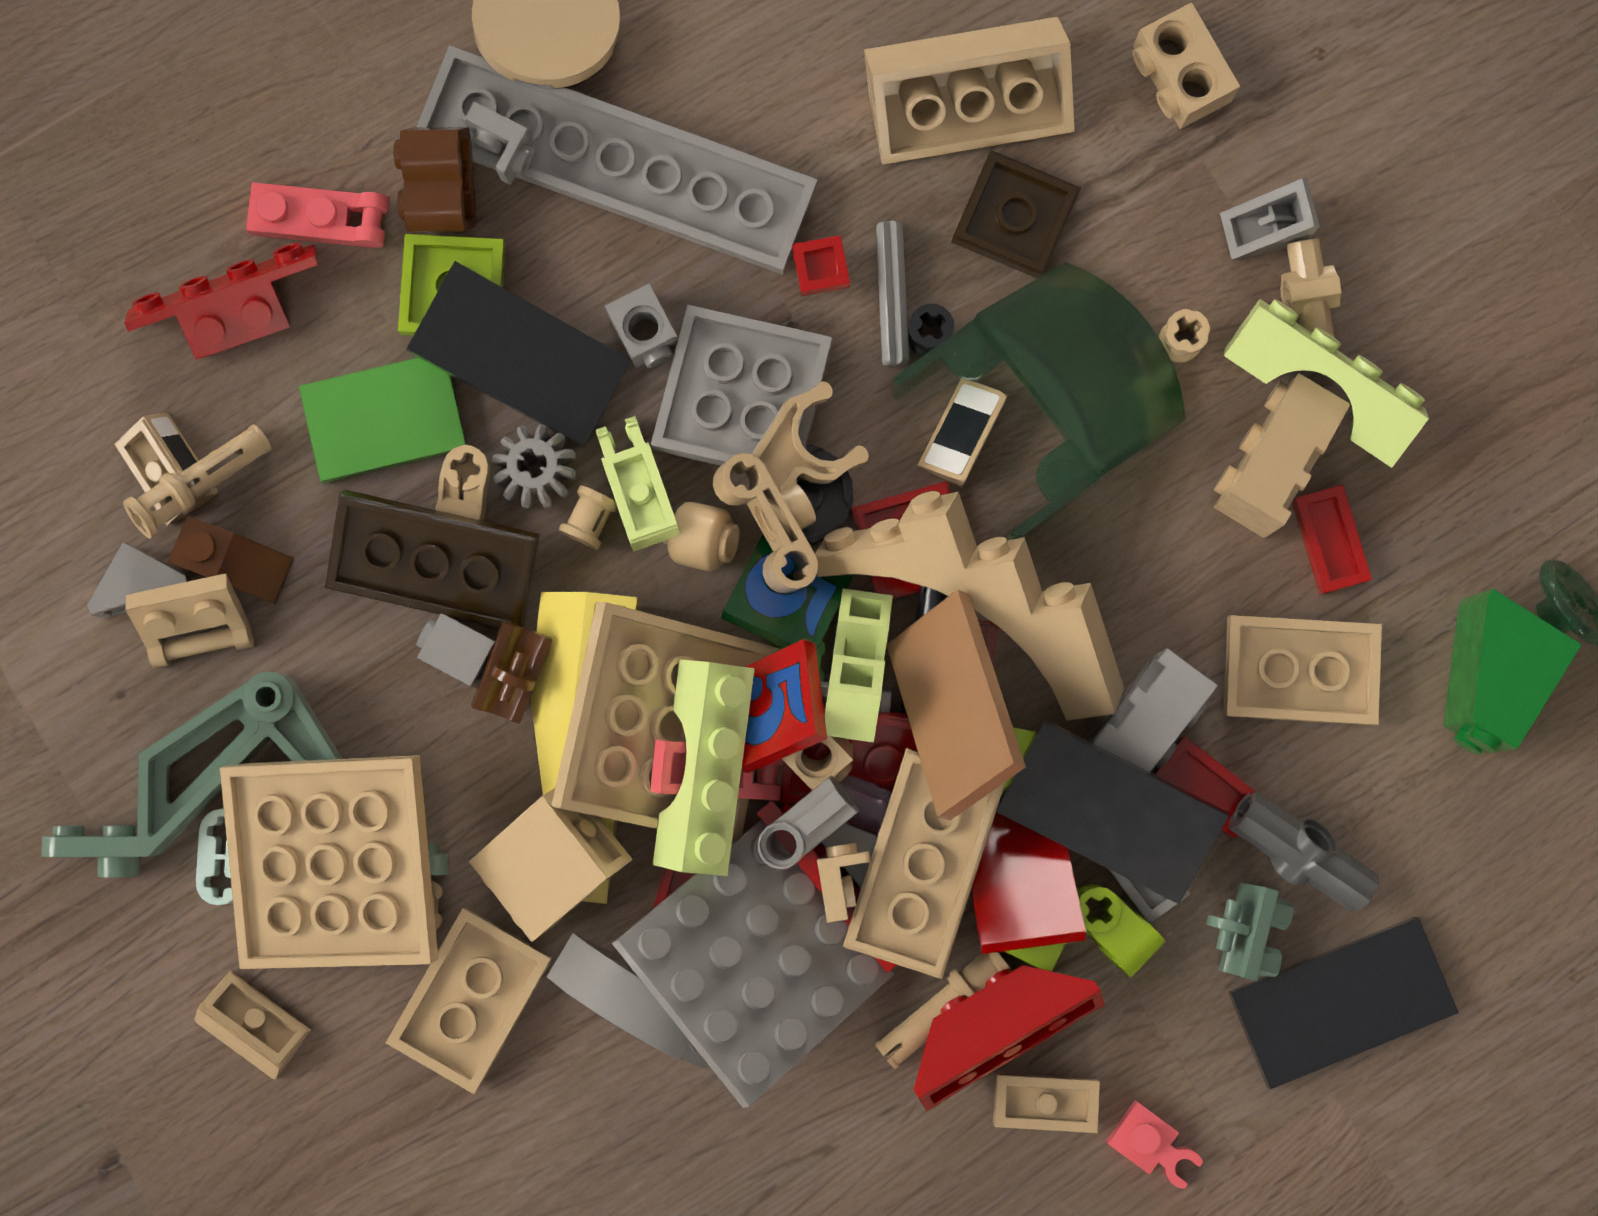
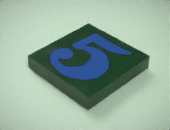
[721,534,854,652]

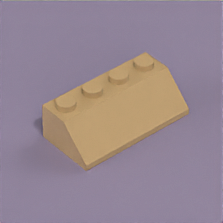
[864,17,1075,165]

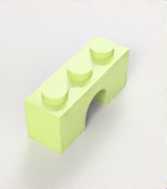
[825,588,893,742]

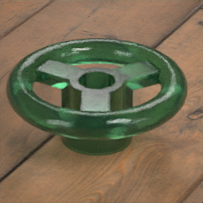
[1536,559,1598,646]

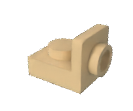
[817,843,870,923]

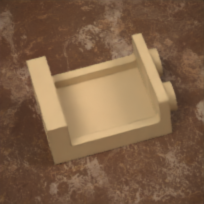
[469,788,633,942]

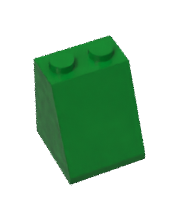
[1443,588,1582,755]

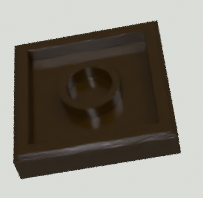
[951,150,1081,280]

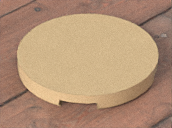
[472,0,620,89]

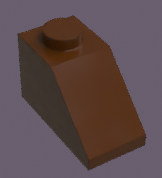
[168,515,295,604]

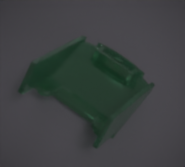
[891,262,1185,540]

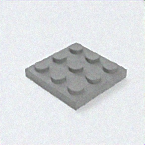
[651,305,833,483]

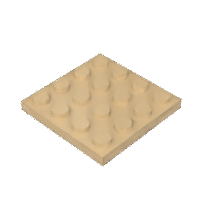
[551,602,781,843]
[220,755,438,969]

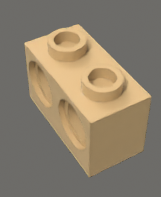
[1132,2,1240,129]

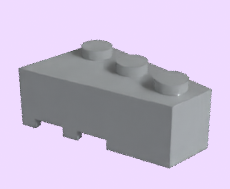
[1089,648,1218,772]

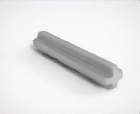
[876,221,909,367]

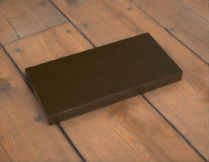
[325,489,540,628]

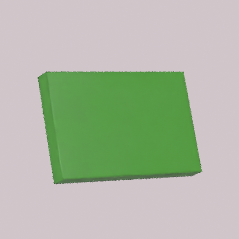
[299,357,467,484]

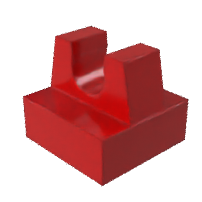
[792,235,850,297]

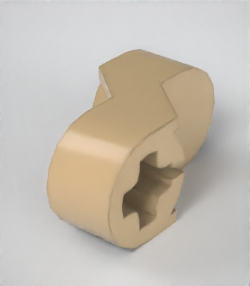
[435,445,492,521]

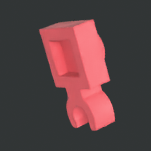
[1105,1100,1203,1189]

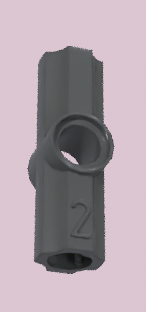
[1228,791,1379,912]

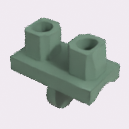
[1206,882,1294,981]

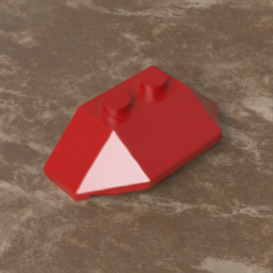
[913,965,1105,1112]

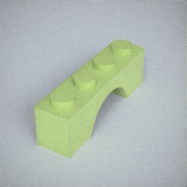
[1224,299,1429,468]
[653,660,755,876]

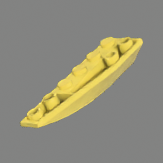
[530,592,641,904]

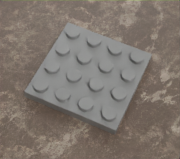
[612,820,894,1108]

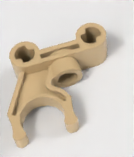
[713,381,869,594]

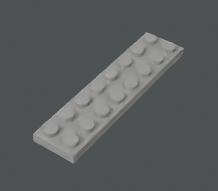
[417,45,818,275]

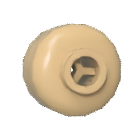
[663,502,740,571]

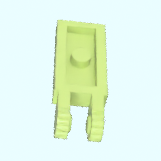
[596,416,681,552]

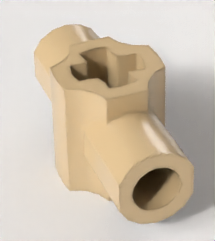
[1280,238,1342,337]

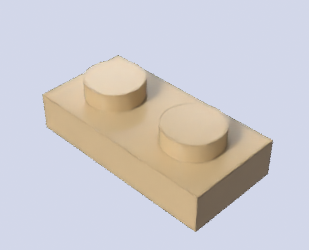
[993,1073,1100,1133]

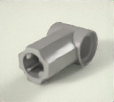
[757,776,859,869]

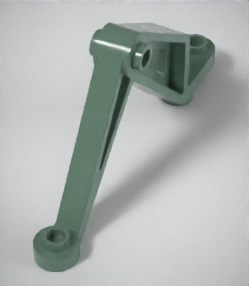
[41,672,449,877]

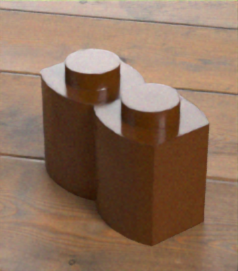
[393,127,476,232]

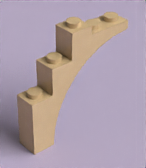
[815,491,1124,721]

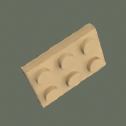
[1223,615,1382,726]
[386,907,553,1094]

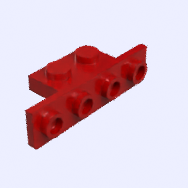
[124,243,318,360]

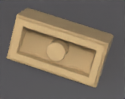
[194,971,311,1079]

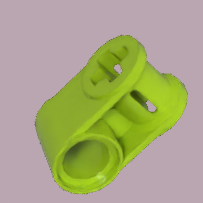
[1077,884,1166,979]

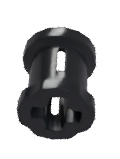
[908,304,954,358]

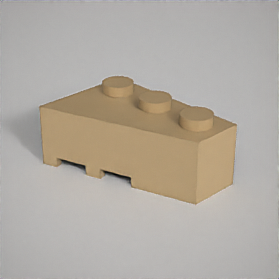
[1213,373,1350,538]

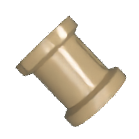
[1158,309,1210,363]
[558,485,618,550]

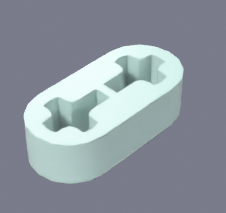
[196,809,233,905]

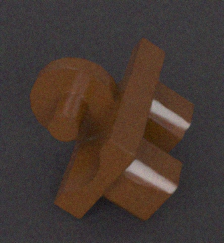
[471,620,552,724]

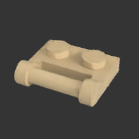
[126,573,254,669]

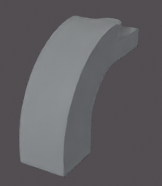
[547,933,708,1070]

